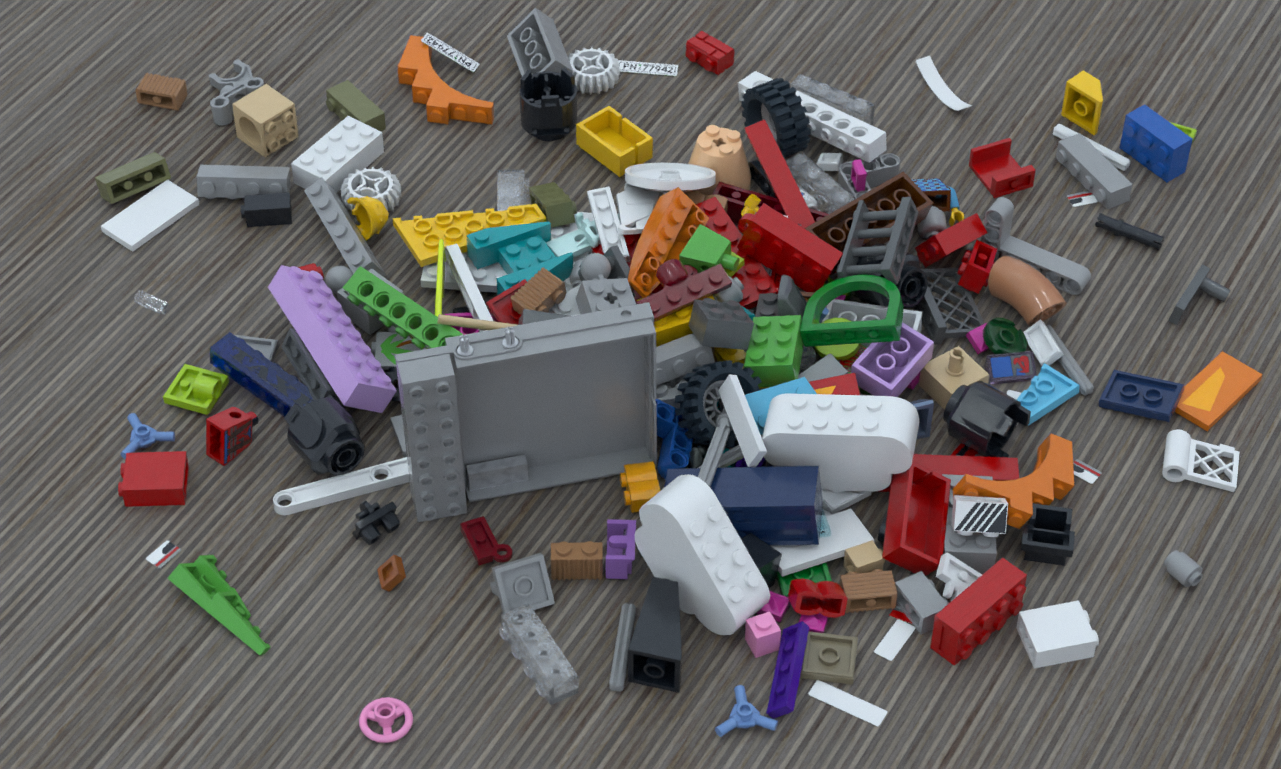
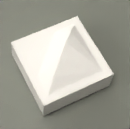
[816,153,843,171]

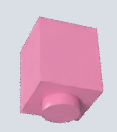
[745,611,781,658]

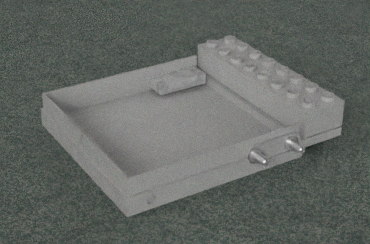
[395,302,657,522]

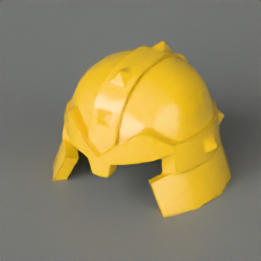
[347,196,389,241]

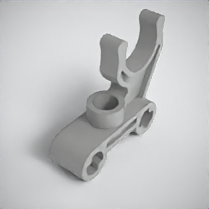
[209,60,264,125]

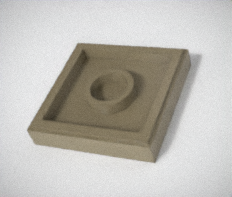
[800,632,858,685]

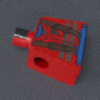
[206,407,259,466]

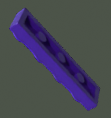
[766,621,809,719]

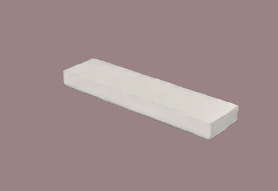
[587,187,630,262]
[718,374,767,467]

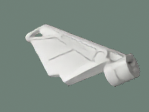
[616,183,663,235]

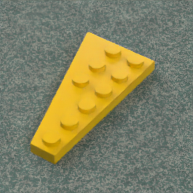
[393,204,546,267]

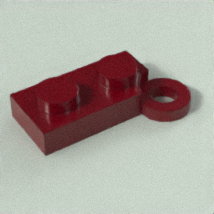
[460,516,513,566]

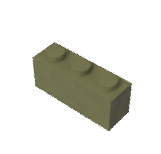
[326,80,386,131]
[95,152,171,204]
[529,182,577,228]

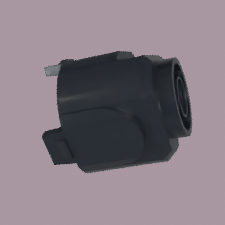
[519,67,577,141]
[854,243,928,308]
[943,381,1031,457]
[285,395,365,475]

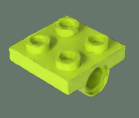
[163,364,229,415]

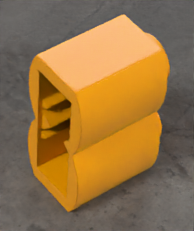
[620,461,660,513]

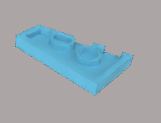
[1017,363,1080,426]
[745,377,817,435]

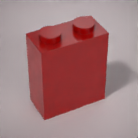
[915,213,988,268]
[118,451,189,507]

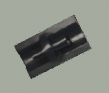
[352,501,400,545]

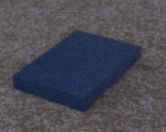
[1099,370,1184,422]

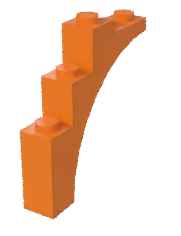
[398,35,494,124]
[953,433,1074,529]

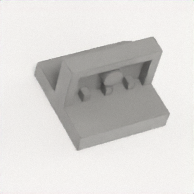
[490,553,555,619]

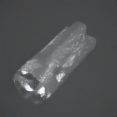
[134,290,168,315]

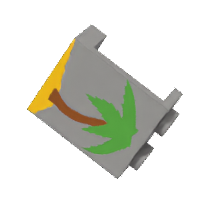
[371,332,426,370]

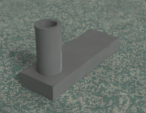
[1168,264,1231,325]

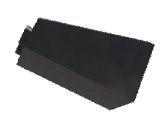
[628,577,682,693]

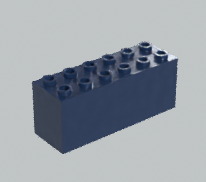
[664,466,823,545]

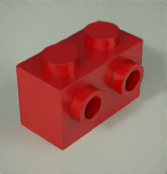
[957,239,997,294]

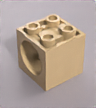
[232,84,299,157]

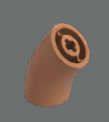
[988,256,1067,326]

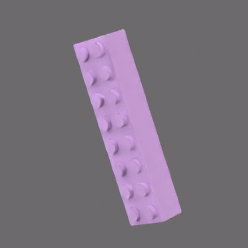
[268,265,397,413]

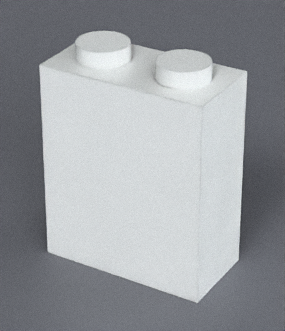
[1016,600,1099,668]

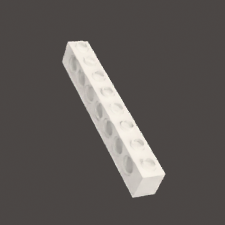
[738,71,887,162]

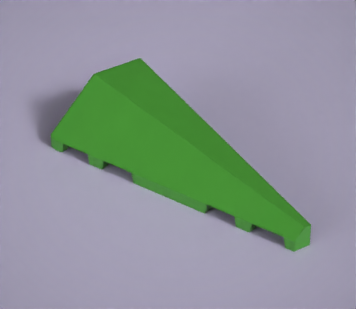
[167,555,271,655]

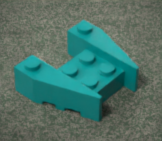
[466,221,573,295]

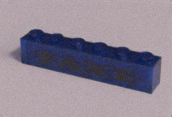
[210,332,314,417]

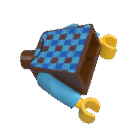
[911,178,964,226]

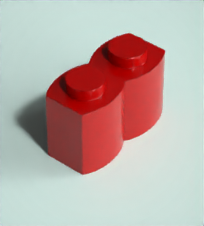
[787,579,848,618]

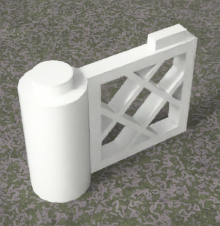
[1162,429,1239,492]

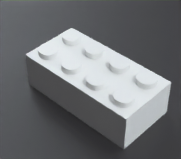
[291,116,384,193]

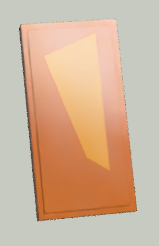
[1174,351,1263,431]

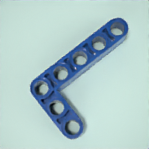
[655,399,693,480]

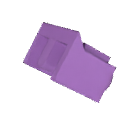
[606,519,636,579]

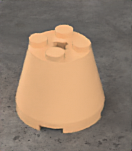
[688,125,751,195]

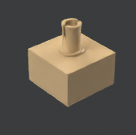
[919,346,989,410]

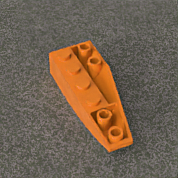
[628,187,709,298]

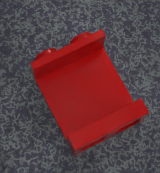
[969,138,1036,198]

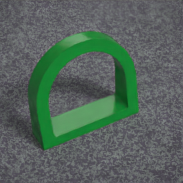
[800,275,904,347]

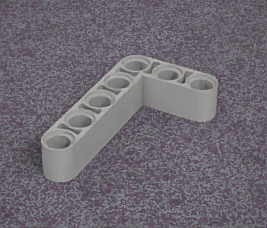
[838,153,900,244]
[981,197,1091,295]

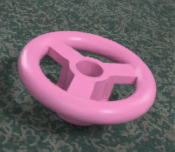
[359,697,413,743]

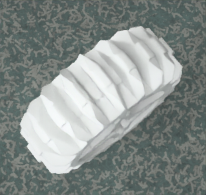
[568,47,620,95]
[341,166,401,213]

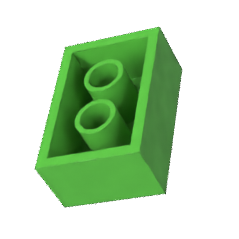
[744,315,804,387]

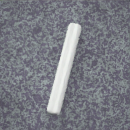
[1053,124,1130,171]

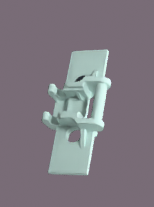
[546,212,635,258]

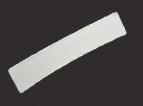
[916,56,972,111]

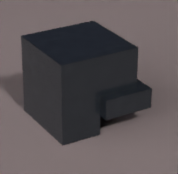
[1021,503,1075,566]
[741,533,782,588]

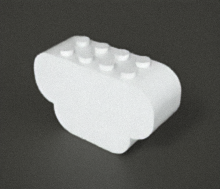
[762,394,920,492]
[635,475,770,635]

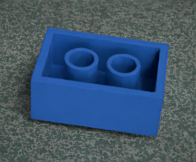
[1120,104,1192,182]

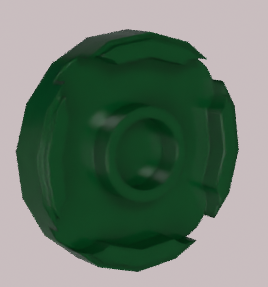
[983,317,1027,357]

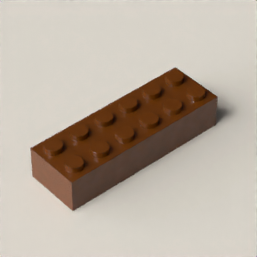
[805,171,933,275]

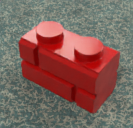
[686,31,735,76]

